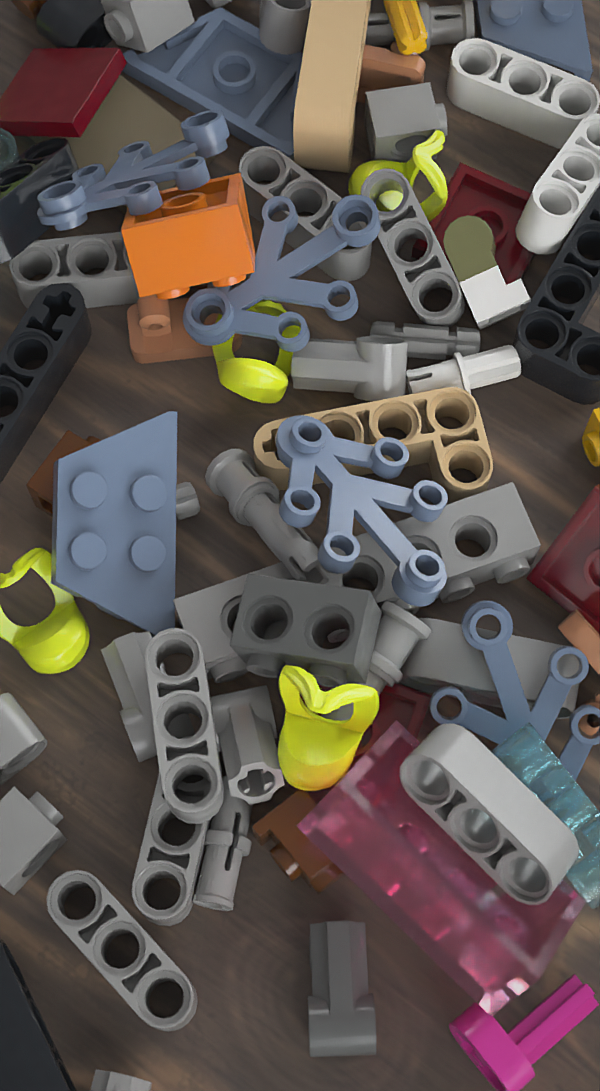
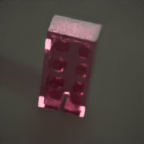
[297,720,586,1016]

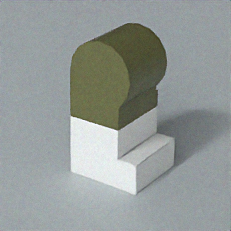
[443,215,530,330]

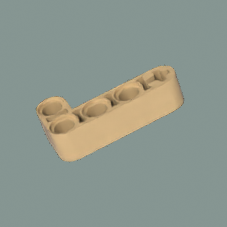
[293,0,371,173]
[254,387,493,505]

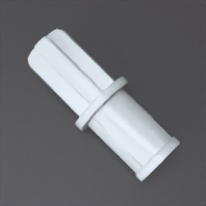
[406,345,521,394]

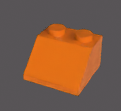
[121,173,256,300]

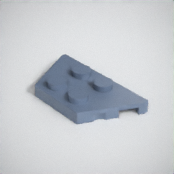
[473,0,593,82]
[122,7,303,161]
[51,411,177,638]

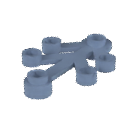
[37,110,230,231]
[183,194,381,352]
[275,415,448,606]
[430,600,600,829]

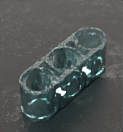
[491,722,600,910]

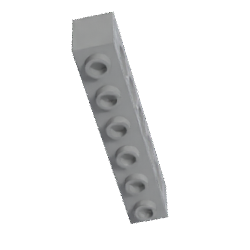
[173,482,541,683]

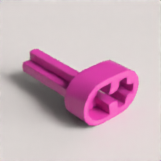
[449,974,599,1091]

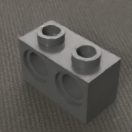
[230,574,382,688]

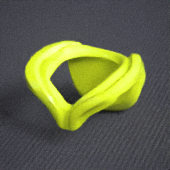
[348,130,448,222]
[212,300,300,403]
[0,548,90,674]
[278,665,379,791]

